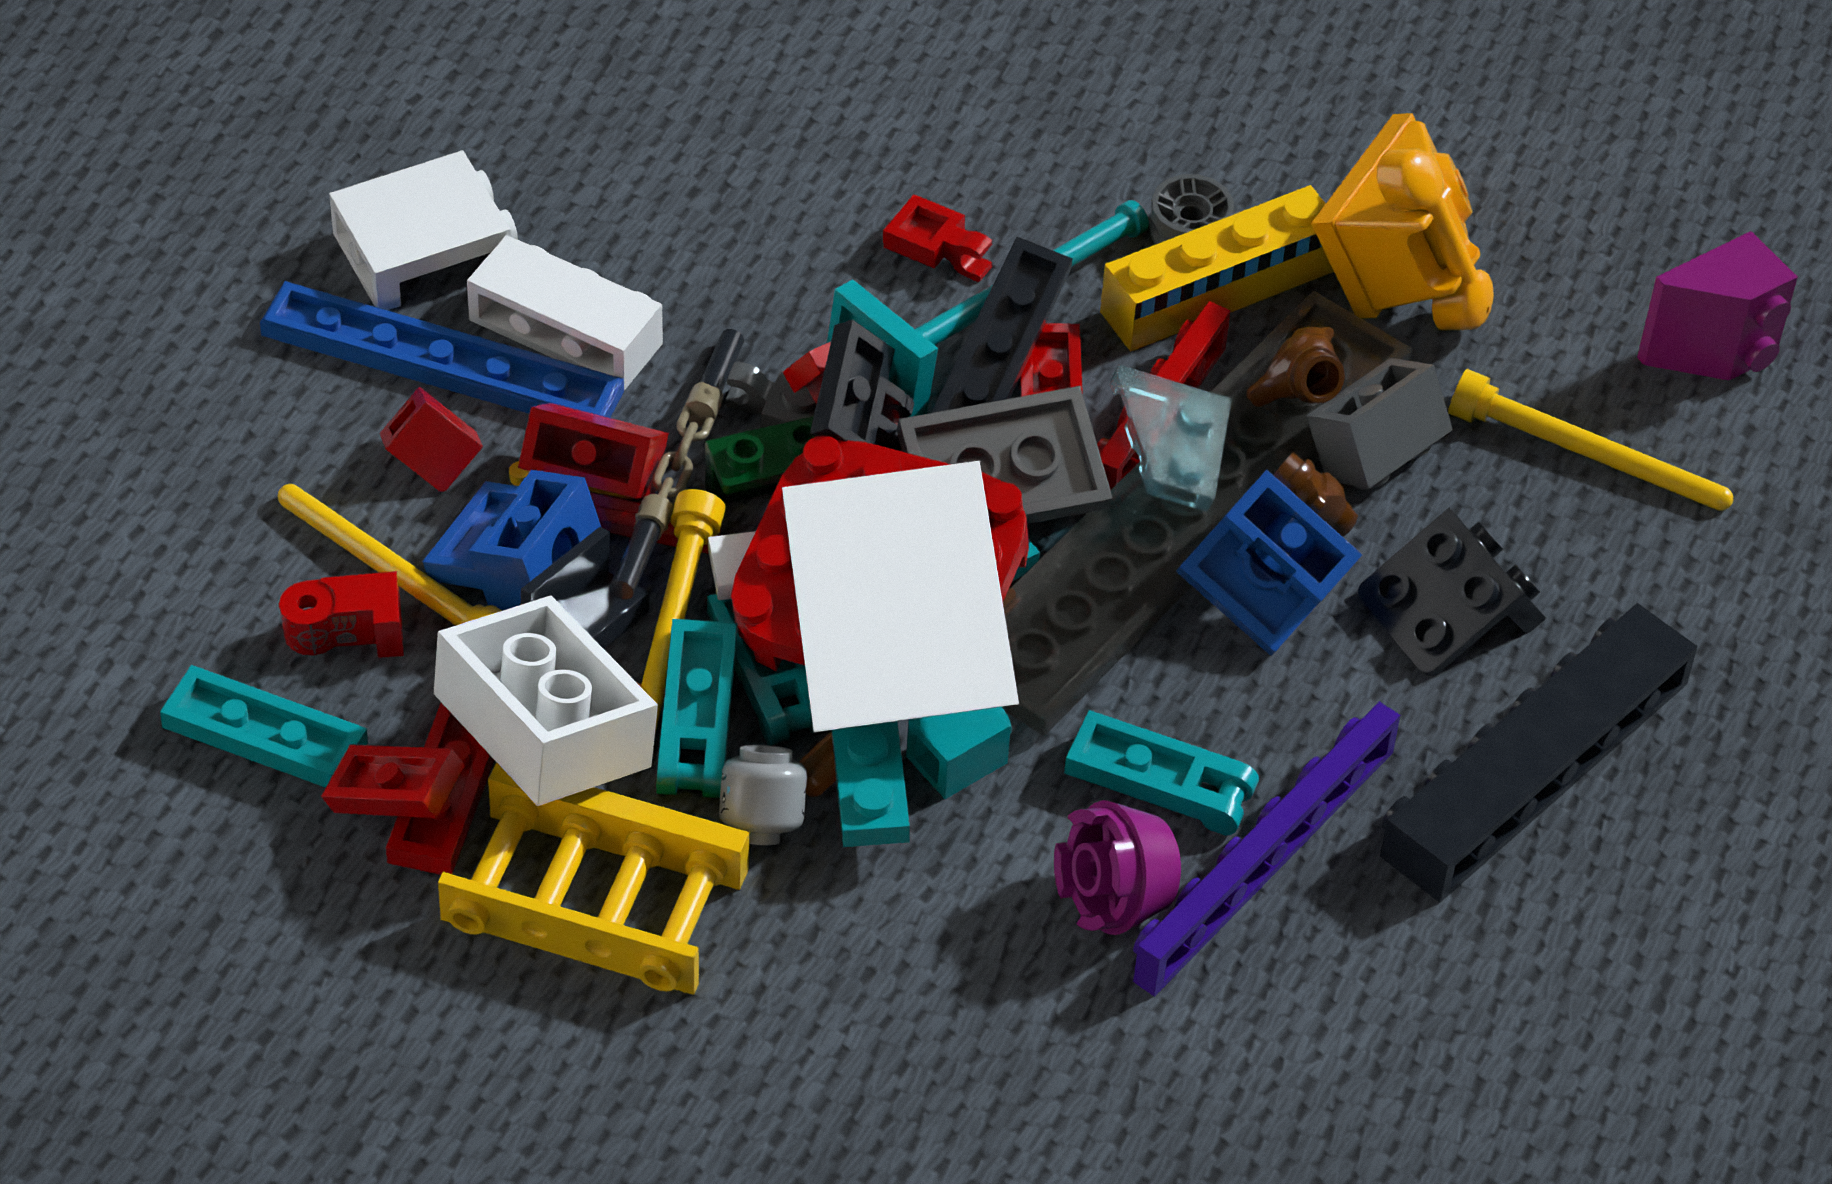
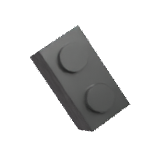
[1306,358,1453,490]

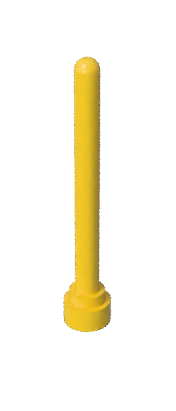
[1448,369,1733,511]
[277,484,502,626]
[641,489,726,737]

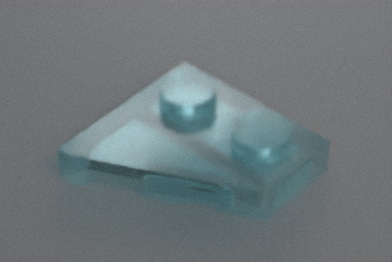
[1110,364,1232,512]

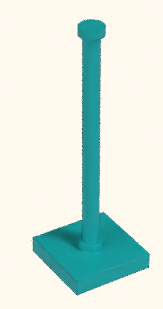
[827,200,1149,418]

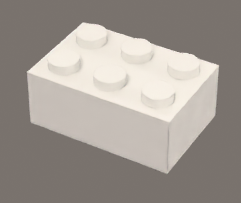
[434,595,658,806]

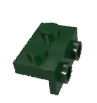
[705,416,814,504]

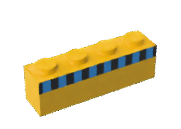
[1100,185,1334,352]

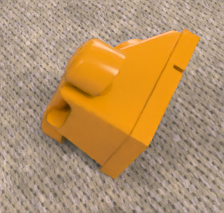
[1311,113,1494,330]

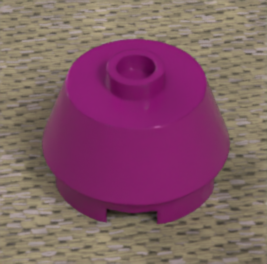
[1054,800,1181,935]

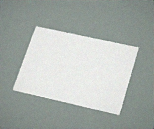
[782,461,1019,732]

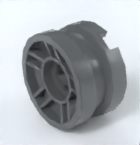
[1148,174,1234,245]

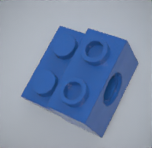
[422,470,602,611]
[1176,470,1362,656]

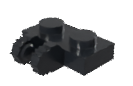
[810,319,914,451]

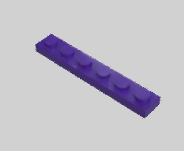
[1133,701,1401,997]

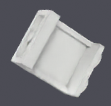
[329,150,518,310]

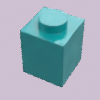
[906,707,1012,799]

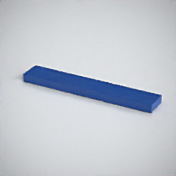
[260,281,624,418]

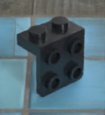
[1358,507,1547,676]

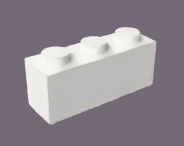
[467,235,663,390]

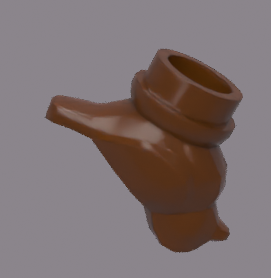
[1246,326,1345,407]
[1274,452,1358,537]

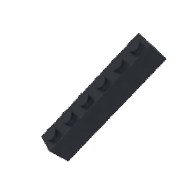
[1380,603,1698,903]

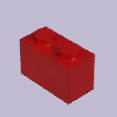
[518,403,669,499]

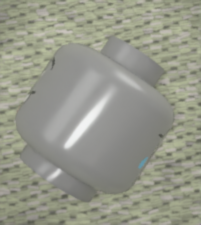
[719,745,807,845]

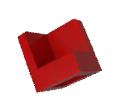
[379,387,483,492]

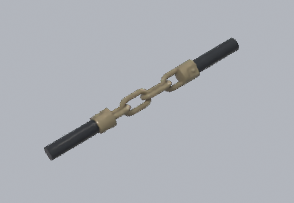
[609,329,744,600]

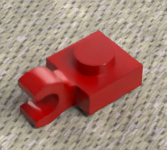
[883,194,992,282]

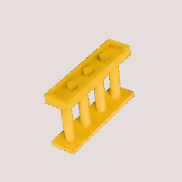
[438,762,749,995]

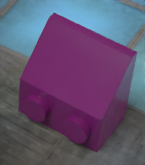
[1637,231,1798,380]

